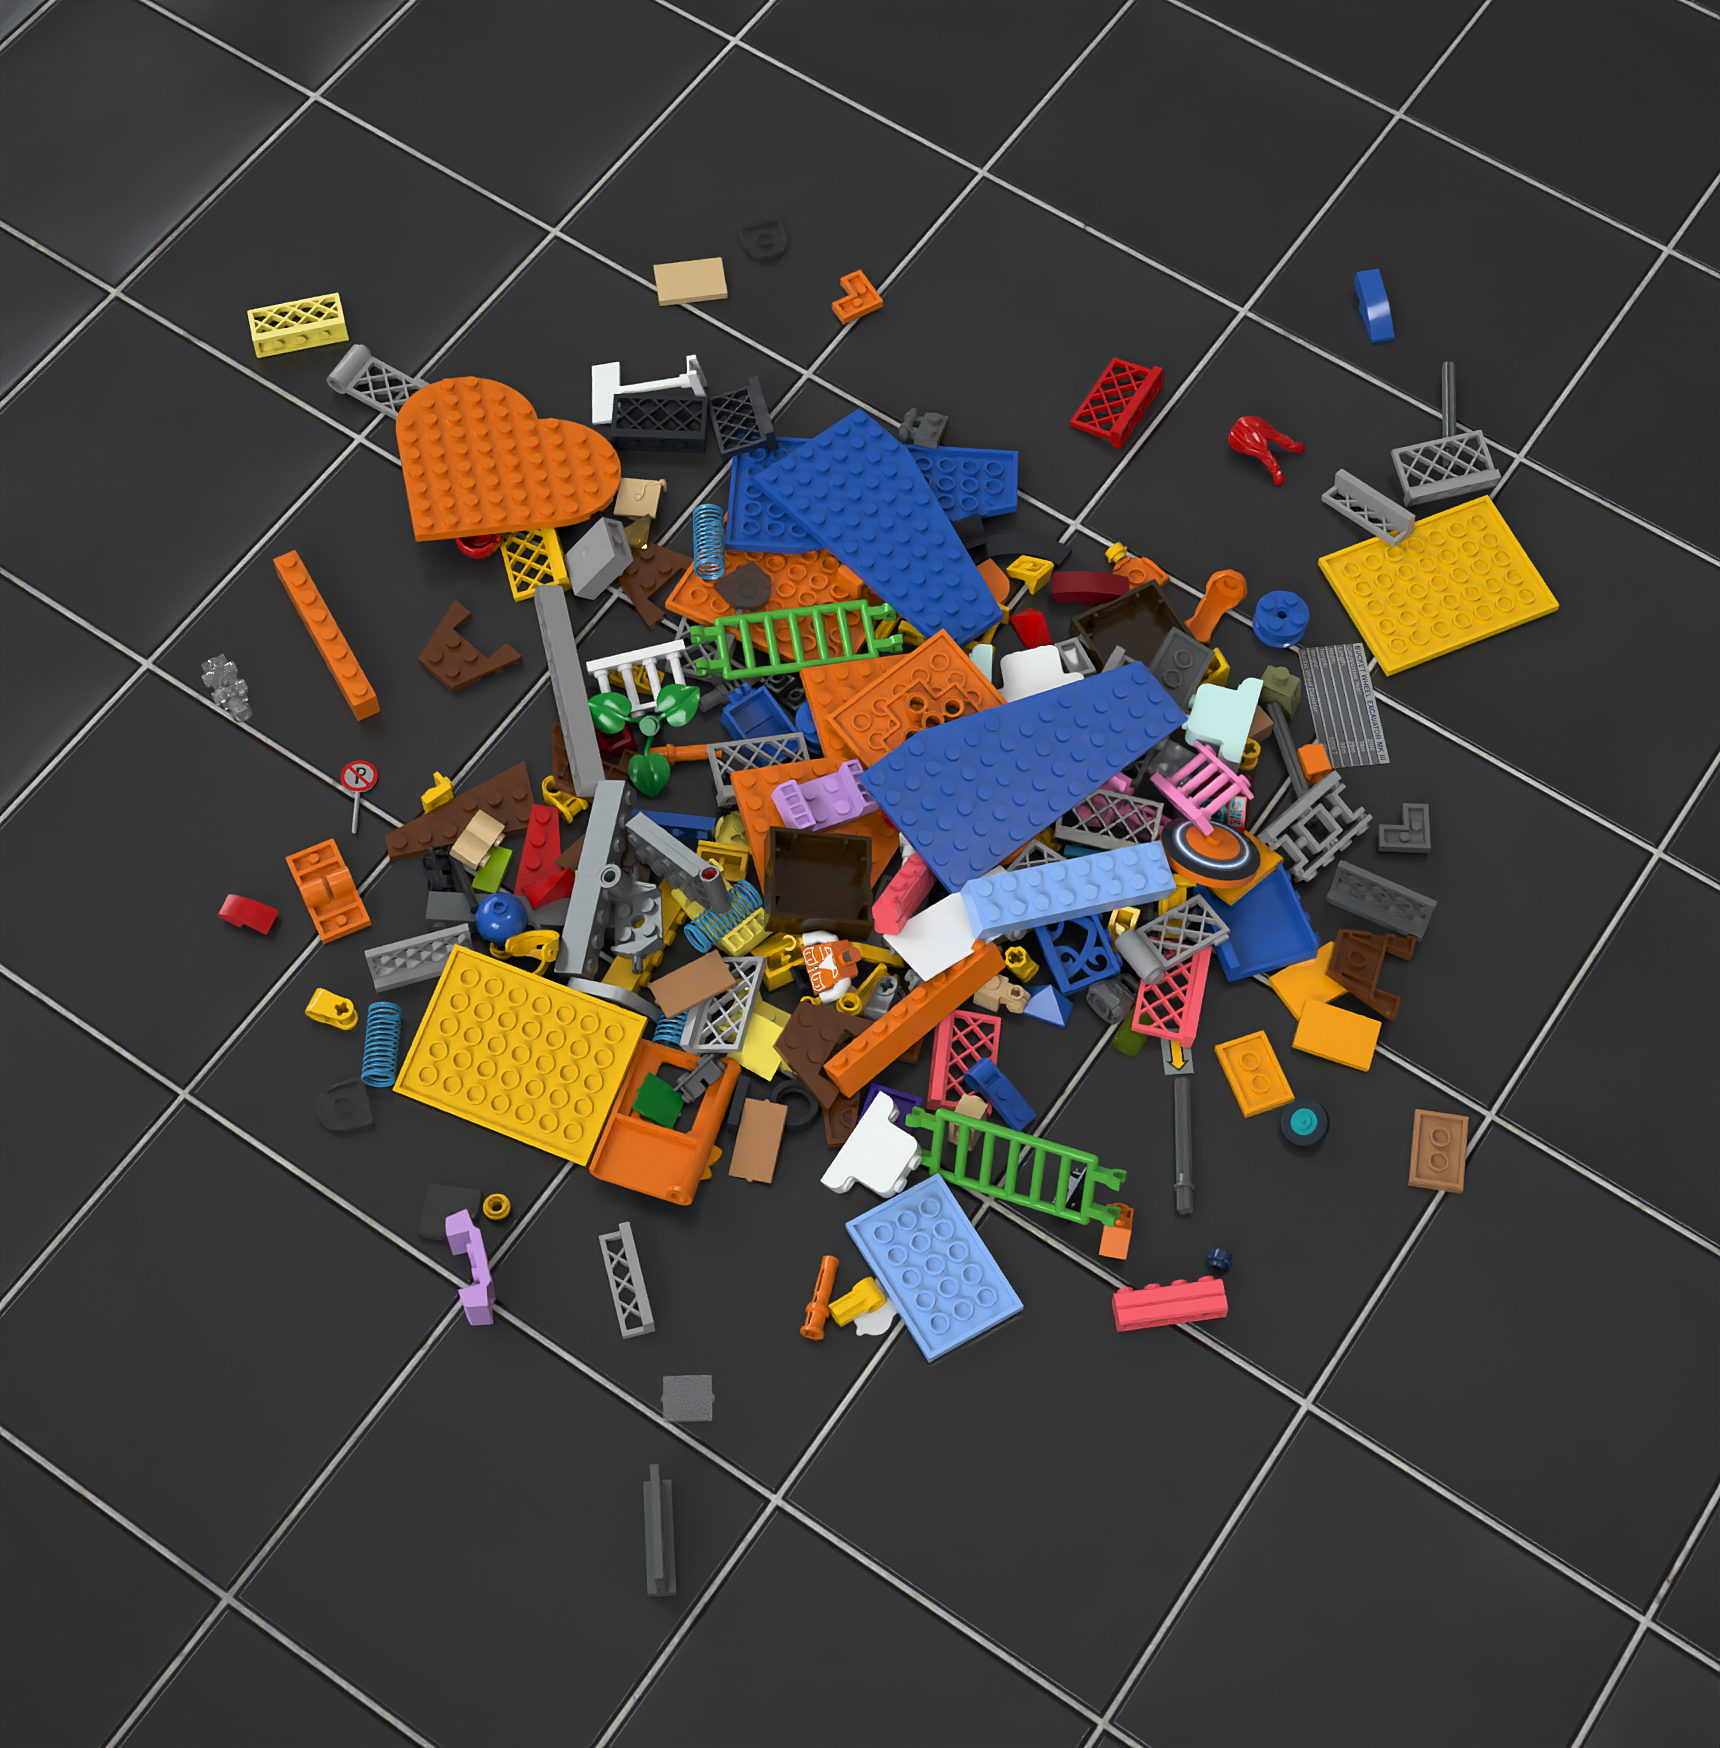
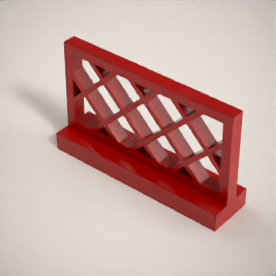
[1070,357,1164,449]

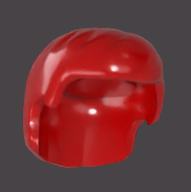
[455,533,502,560]

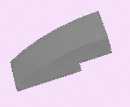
[1054,637,1096,678]

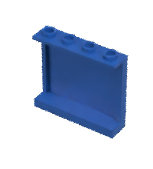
[1193,862,1321,982]

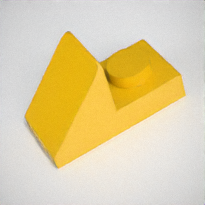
[1006,555,1054,595]
[1101,906,1141,959]

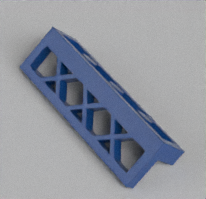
[631,809,716,843]

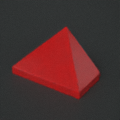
[1009,608,1053,650]
[522,867,575,910]

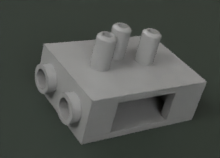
[563,517,634,600]

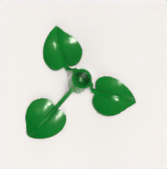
[588,684,700,797]

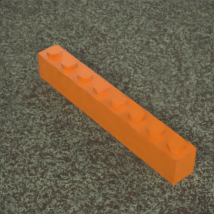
[273,550,380,721]
[823,939,1006,1098]

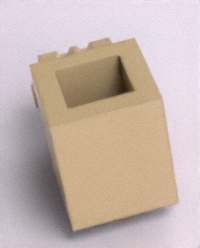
[973,974,1031,1013]

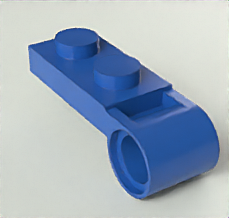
[963,1057,1037,1131]

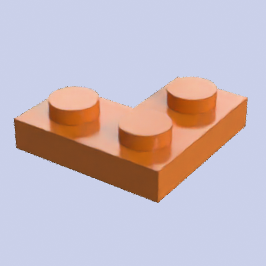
[832,269,883,325]

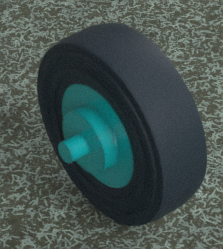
[1281,1099,1330,1147]

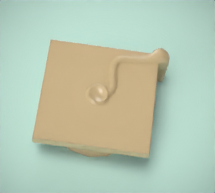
[614,478,667,521]

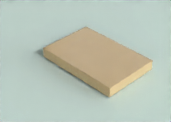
[653,257,728,306]

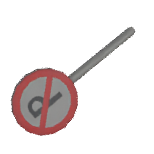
[340,760,378,834]

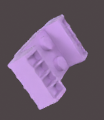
[771,759,879,833]
[445,1209,496,1325]

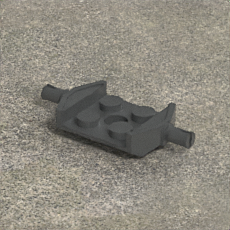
[611,866,664,975]

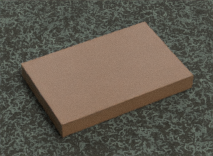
[1408,1109,1469,1194]

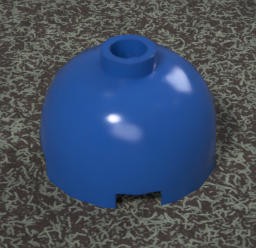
[475,892,528,946]

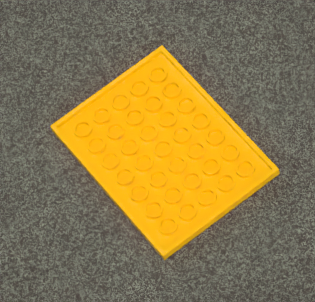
[1318,495,1560,676]
[393,944,649,1167]

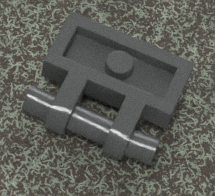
[898,408,949,449]

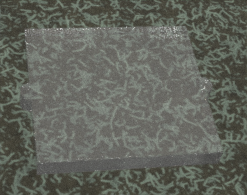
[660,1375,715,1422]

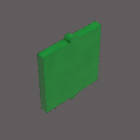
[631,1072,684,1129]

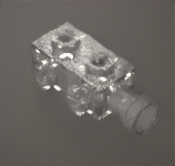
[201,654,252,723]

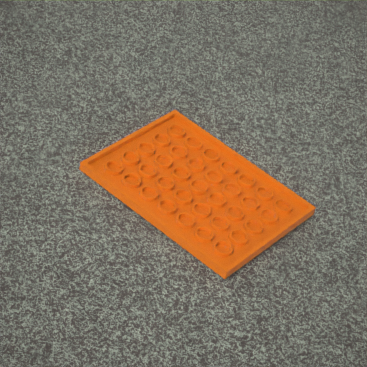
[665,511,886,663]

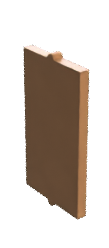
[648,949,737,1020]
[729,1098,789,1184]

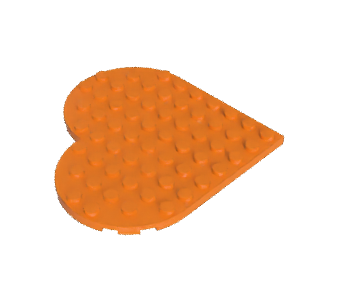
[396,376,621,542]

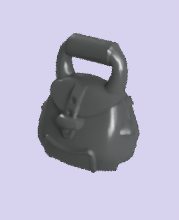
[1086,973,1145,1025]

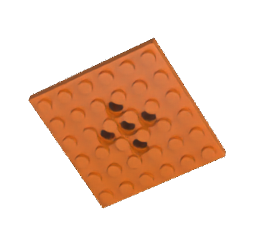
[826,629,1008,769]

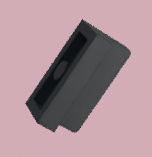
[950,513,990,550]
[727,1075,771,1135]

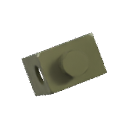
[1258,665,1301,720]

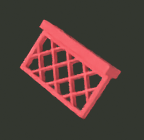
[1131,936,1212,1049]
[926,1009,1001,1116]

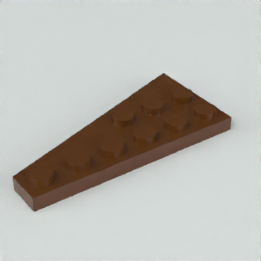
[385,761,535,862]

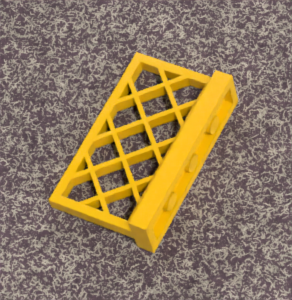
[500,527,573,602]

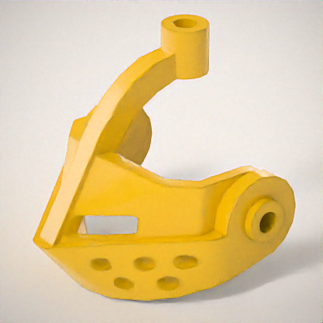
[505,930,560,977]

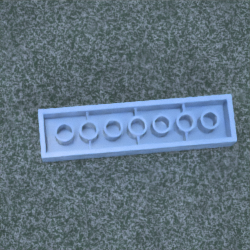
[960,840,1176,940]

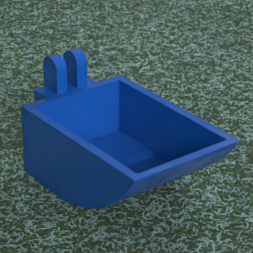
[720,683,807,768]

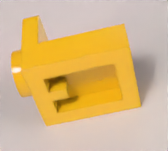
[421,771,454,813]

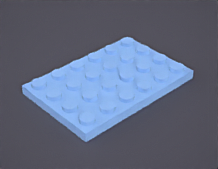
[845,1173,1024,1362]

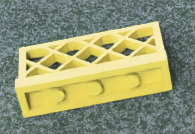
[247,293,349,358]

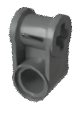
[863,976,907,1022]

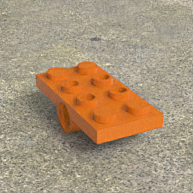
[285,838,372,945]

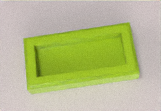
[471,846,514,894]

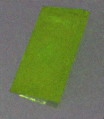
[1112,1003,1161,1058]

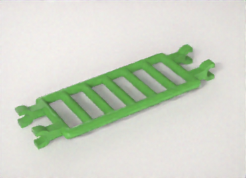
[690,600,903,681]
[905,1106,1127,1228]

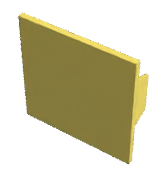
[726,1012,783,1082]

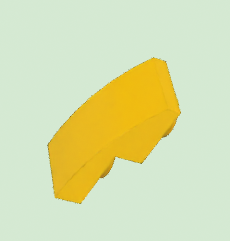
[608,665,665,695]

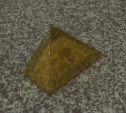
[624,513,651,549]

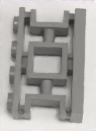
[1257,770,1373,883]

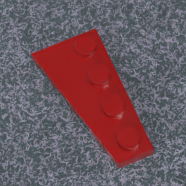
[514,804,564,898]

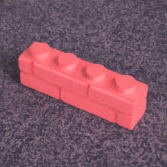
[872,853,937,935]
[1112,1276,1228,1332]

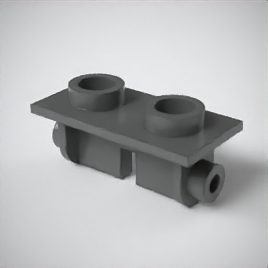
[673,1054,727,1103]

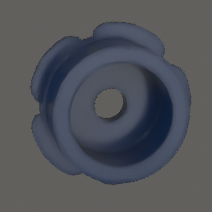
[1206,1248,1232,1271]

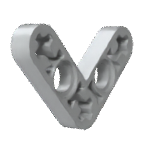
[567,977,662,1023]

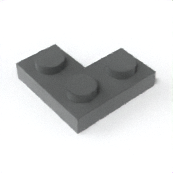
[1377,803,1431,853]

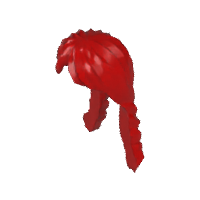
[1228,416,1305,486]

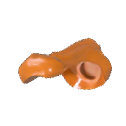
[1184,569,1247,645]

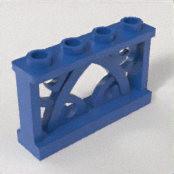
[1033,913,1123,997]

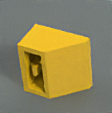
[748,933,805,992]

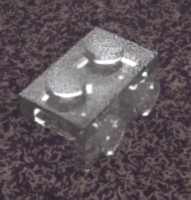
[1147,739,1209,796]

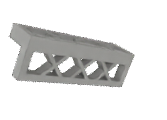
[1322,469,1415,548]
[599,1222,655,1339]

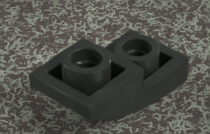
[762,673,807,715]

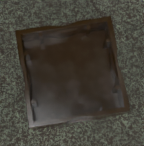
[1068,579,1197,675]
[764,826,874,942]

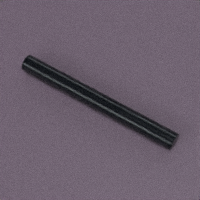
[446,845,479,914]

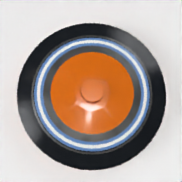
[1159,816,1260,889]

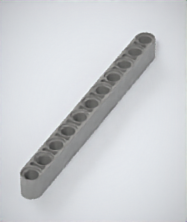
[534,585,605,797]

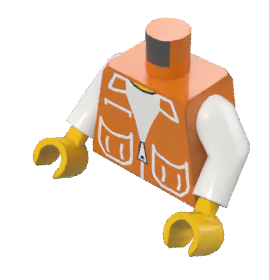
[782,930,861,1006]

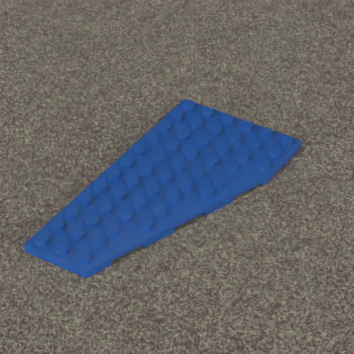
[753,408,1003,649]
[725,434,1018,554]
[857,661,1189,894]

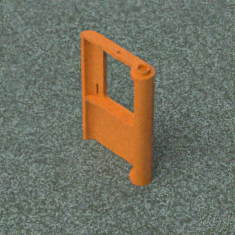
[589,1038,741,1205]

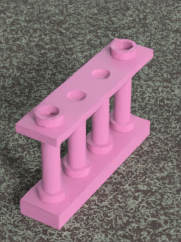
[1150,740,1254,836]

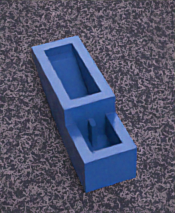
[1354,269,1395,343]

